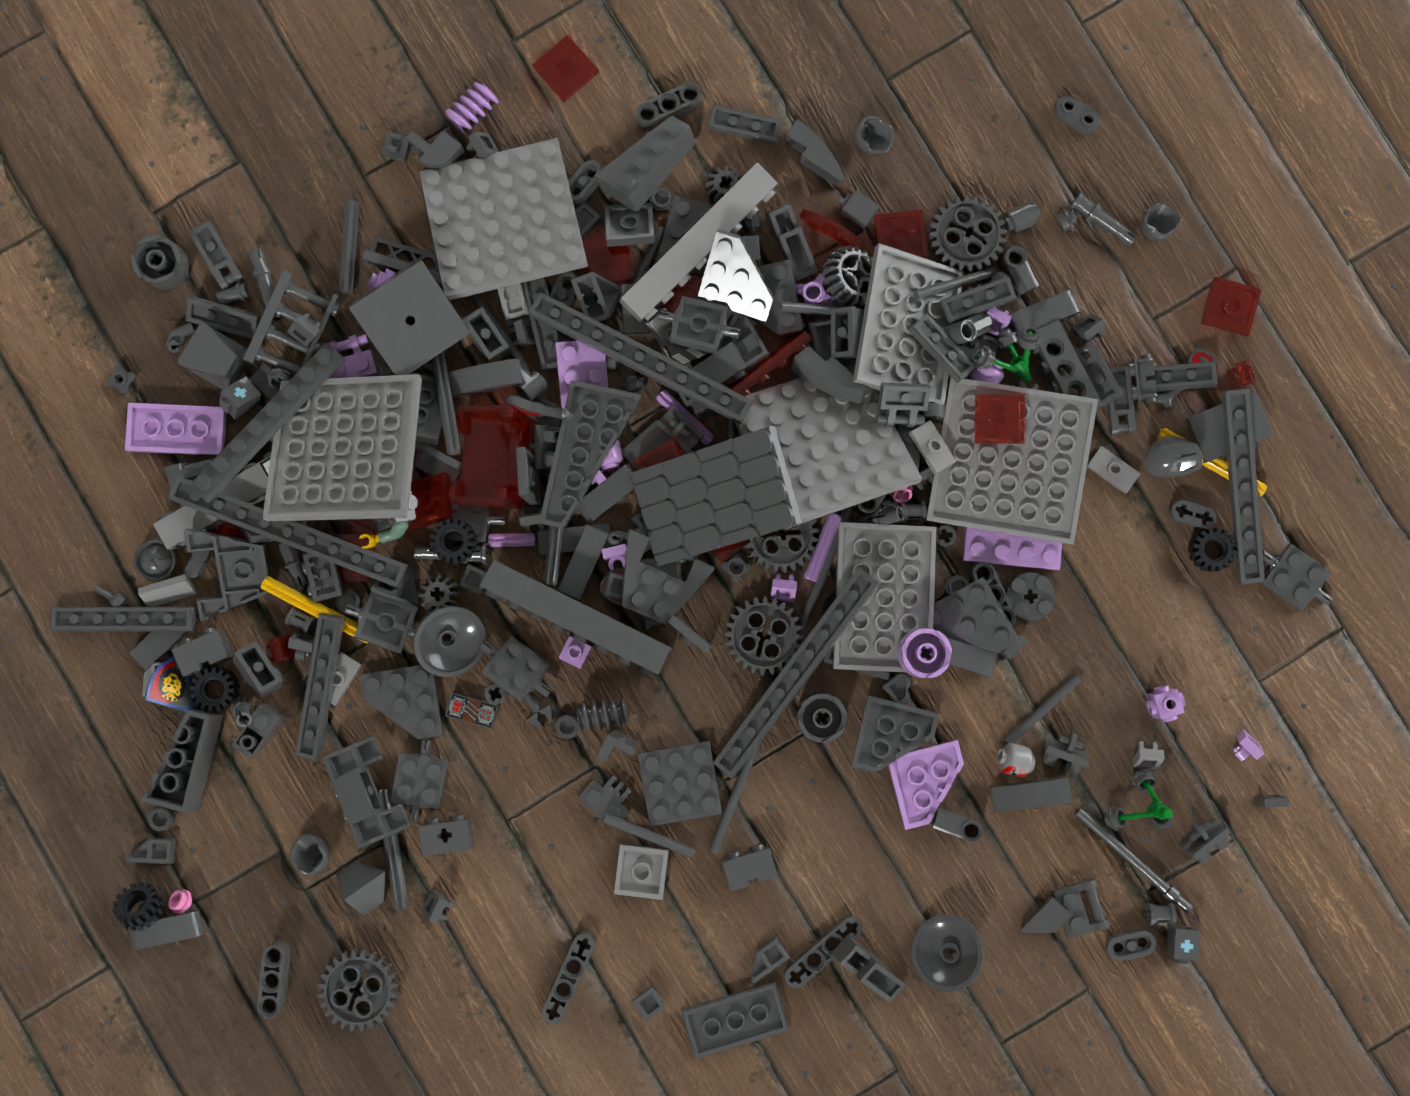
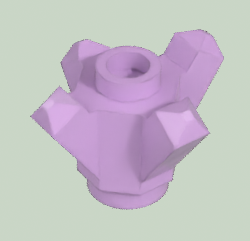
[796,273,838,316]

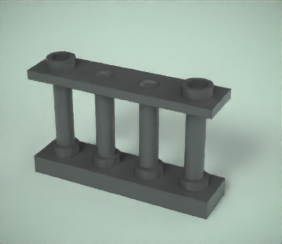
[243,270,340,374]

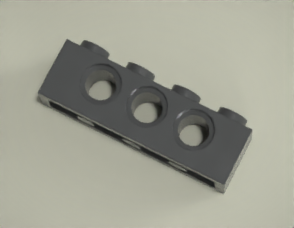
[1031,320,1102,411]

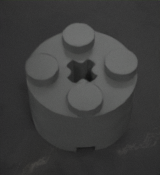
[131,235,190,290]
[796,693,847,743]

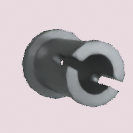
[216,283,250,305]

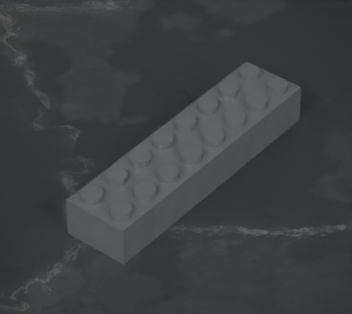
[480,560,673,677]

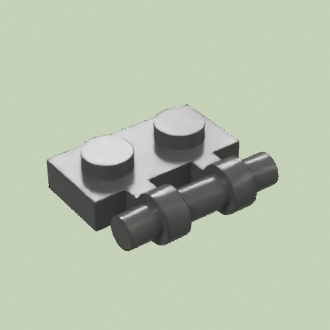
[875,382,931,427]

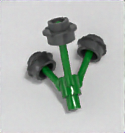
[973,327,1042,382]
[1105,769,1173,831]

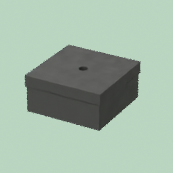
[347,260,470,375]

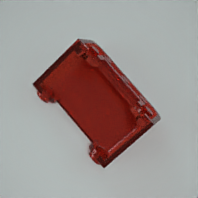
[449,405,530,509]

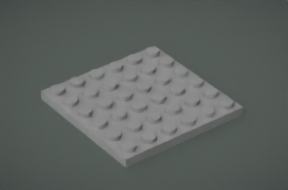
[419,138,588,300]
[734,363,922,529]
[263,374,422,521]
[926,377,1098,545]

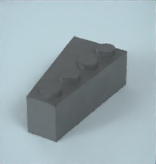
[140,709,223,813]

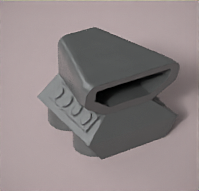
[178,323,249,389]

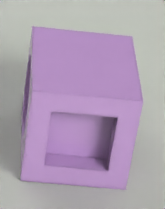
[559,636,593,669]

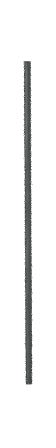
[709,505,855,854]

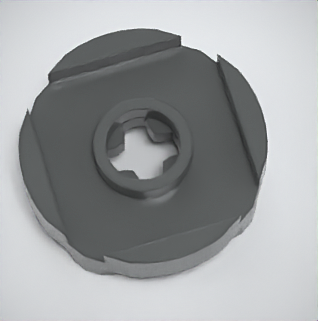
[1005,572,1055,621]

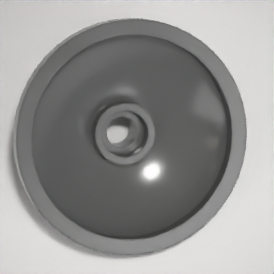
[413,606,486,677]
[911,915,984,992]

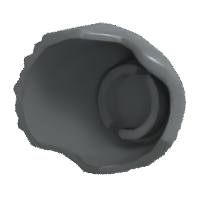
[854,116,894,155]
[1140,202,1182,242]
[289,834,330,876]

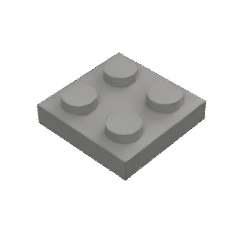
[614,844,669,900]

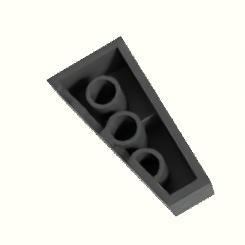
[594,116,696,212]

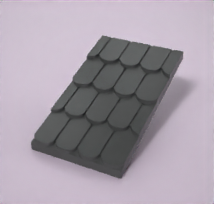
[631,426,802,567]

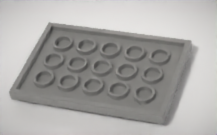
[853,243,964,405]
[833,522,937,672]

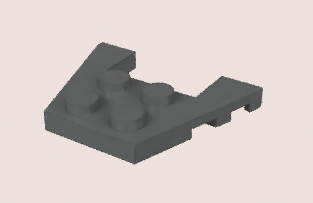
[184,528,270,621]
[620,529,715,625]

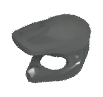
[1145,435,1203,478]

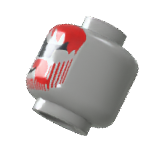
[996,743,1035,778]

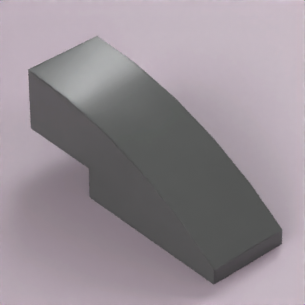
[785,119,844,188]
[765,204,818,281]
[792,346,867,404]
[448,359,523,397]
[990,776,1073,812]
[832,935,906,1003]

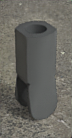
[185,550,213,578]

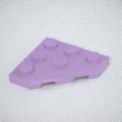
[888,740,964,830]

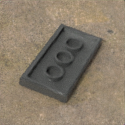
[681,980,789,1059]

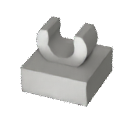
[1132,741,1165,770]

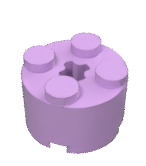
[897,628,952,678]

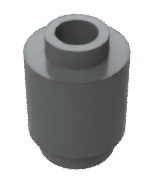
[1003,202,1041,234]

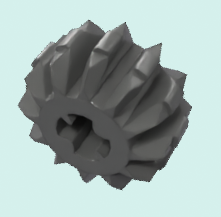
[705,164,743,204]
[418,574,461,613]

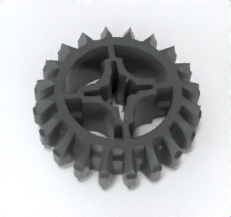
[821,245,873,309]

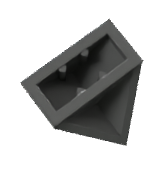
[571,272,620,322]
[371,557,423,609]
[336,861,385,916]

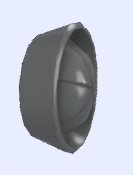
[133,539,176,581]

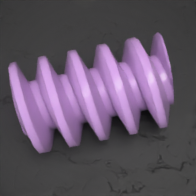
[445,82,499,135]

